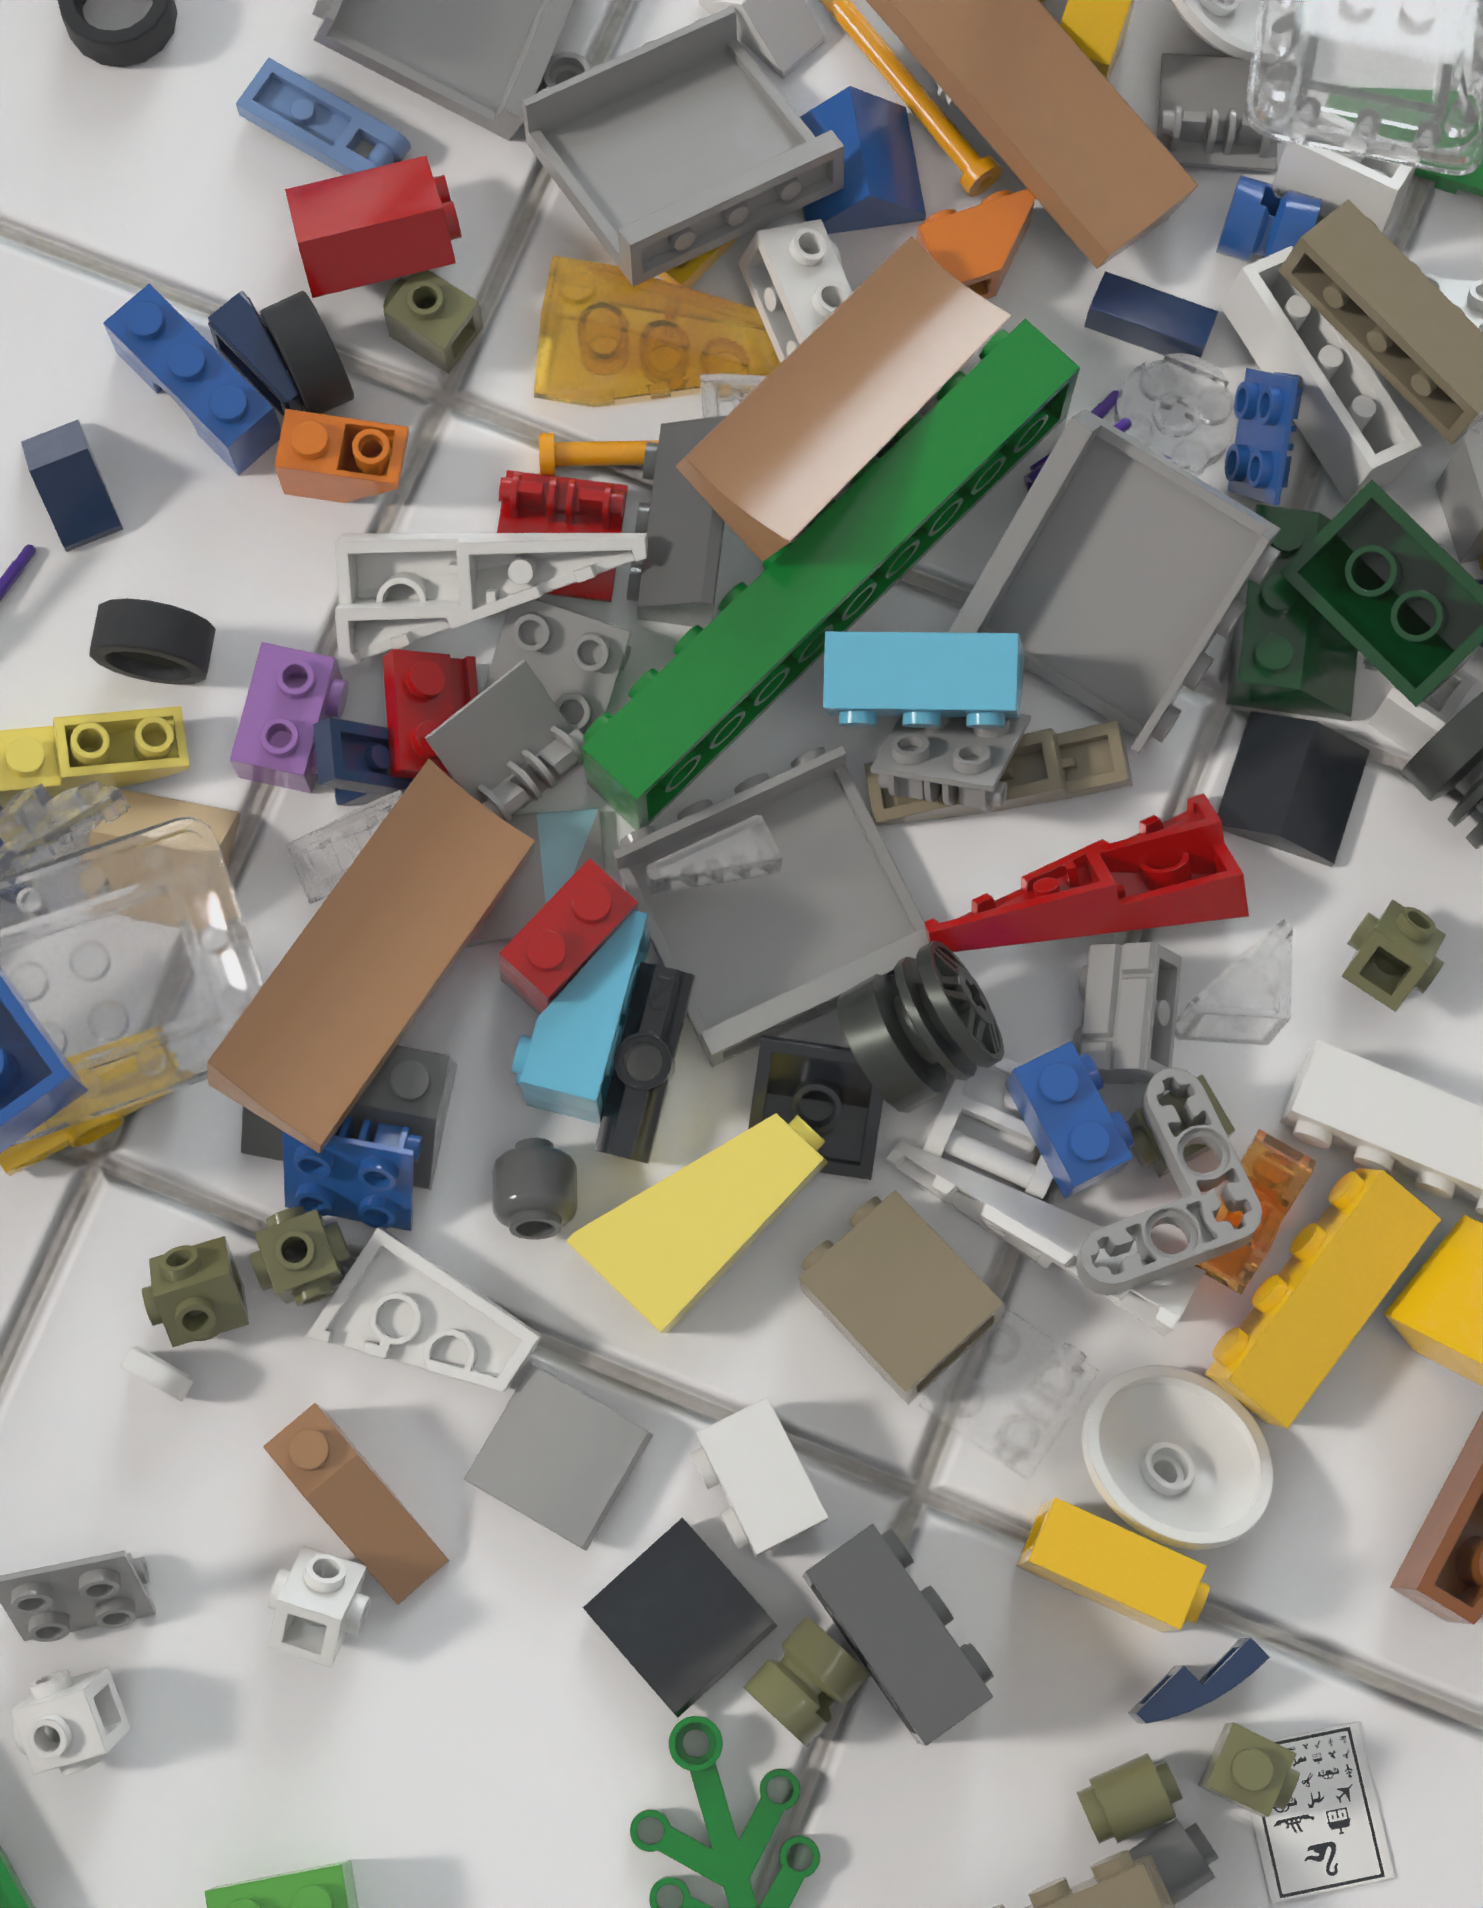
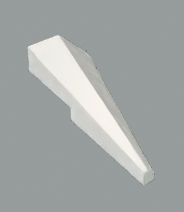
[334,533,648,667]
[885,1140,1206,1336]

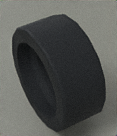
[58,0,178,67]
[260,291,354,414]
[89,598,216,685]

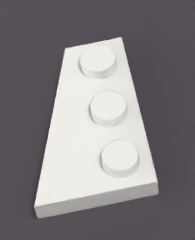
[305,1227,543,1392]

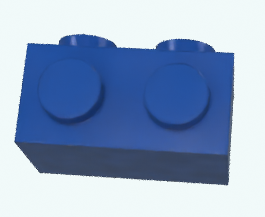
[1005,1041,1134,1199]

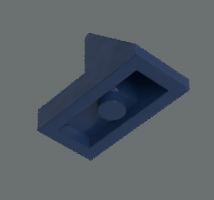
[313,717,413,806]

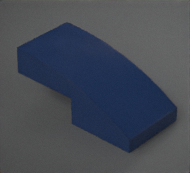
[1128,1637,1270,1724]

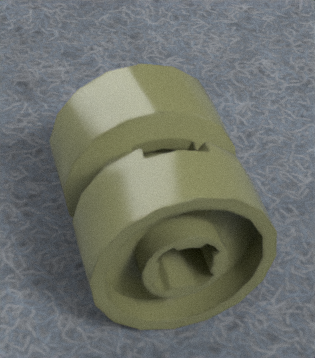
[743,1616,871,1747]

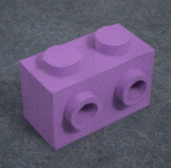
[230,642,348,794]

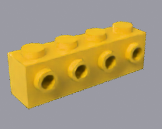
[1205,1168,1441,1429]

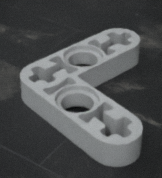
[1076,1068,1262,1296]

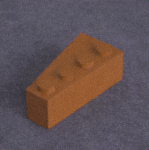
[1390,1411,1483,1625]

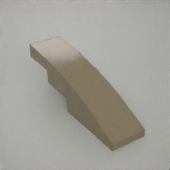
[864,720,1133,826]

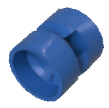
[1216,175,1322,262]

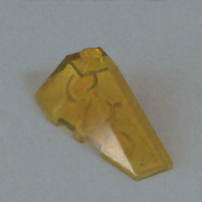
[534,255,780,407]

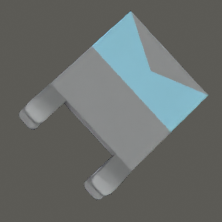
[466,808,606,948]

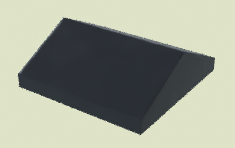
[1217,711,1370,867]
[748,1035,883,1180]

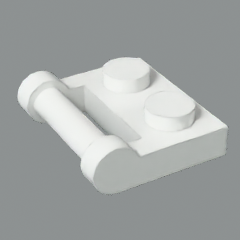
[923,1057,1053,1200]

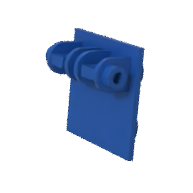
[1224,368,1303,506]
[282,1115,423,1231]

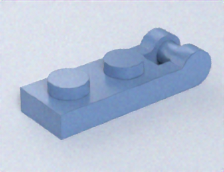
[236,57,411,175]

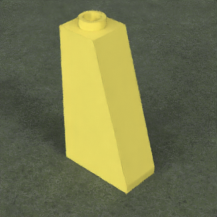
[566,1113,828,1333]

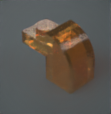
[1194,1129,1317,1294]

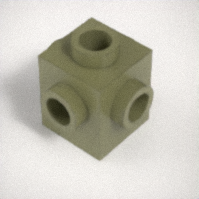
[1341,899,1446,1012]
[250,1206,351,1306]
[142,1236,249,1347]

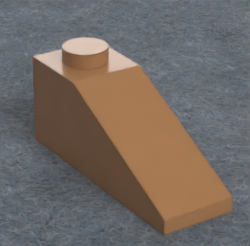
[263,1403,450,1605]

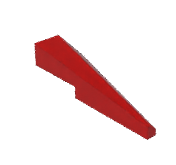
[924,793,1249,952]

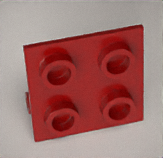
[497,470,628,602]

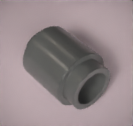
[1128,1818,1219,1905]

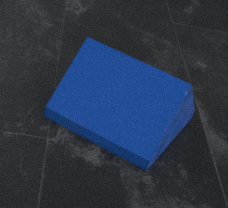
[800,86,926,234]

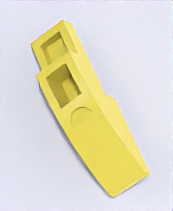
[0,706,190,806]

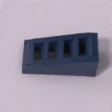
[208,291,303,417]

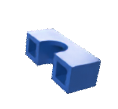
[103,283,281,476]

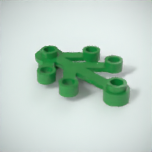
[630,1716,820,1908]

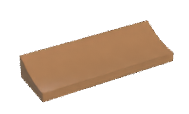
[866,0,1198,269]
[675,236,1012,562]
[207,759,535,1154]

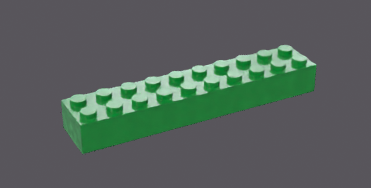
[582,318,1080,830]

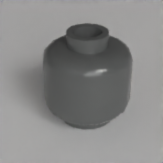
[493,1138,578,1240]

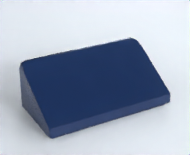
[1084,271,1219,367]

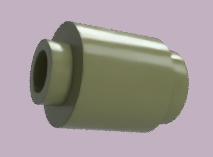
[1076,1753,1183,1844]

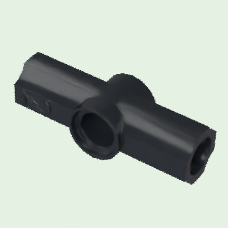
[594,962,695,1164]

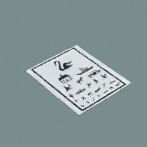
[1250,1721,1396,1904]

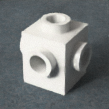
[267,1546,371,1668]
[10,1667,131,1776]

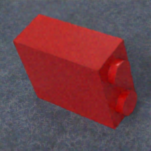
[285,156,462,298]
[499,858,638,1015]

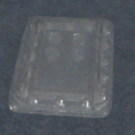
[1244,0,1483,175]
[0,816,264,1147]

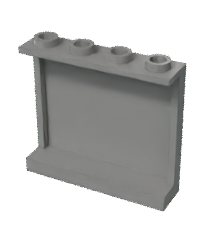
[312,0,575,141]
[522,6,844,287]
[948,409,1281,753]
[613,745,929,1067]

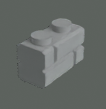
[1072,942,1182,1084]

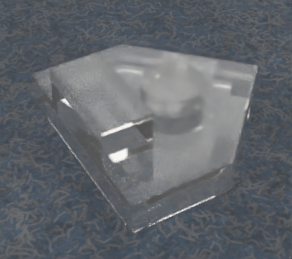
[0,781,130,877]

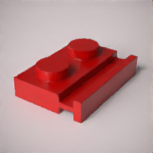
[382,649,478,779]

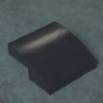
[582,1517,778,1718]

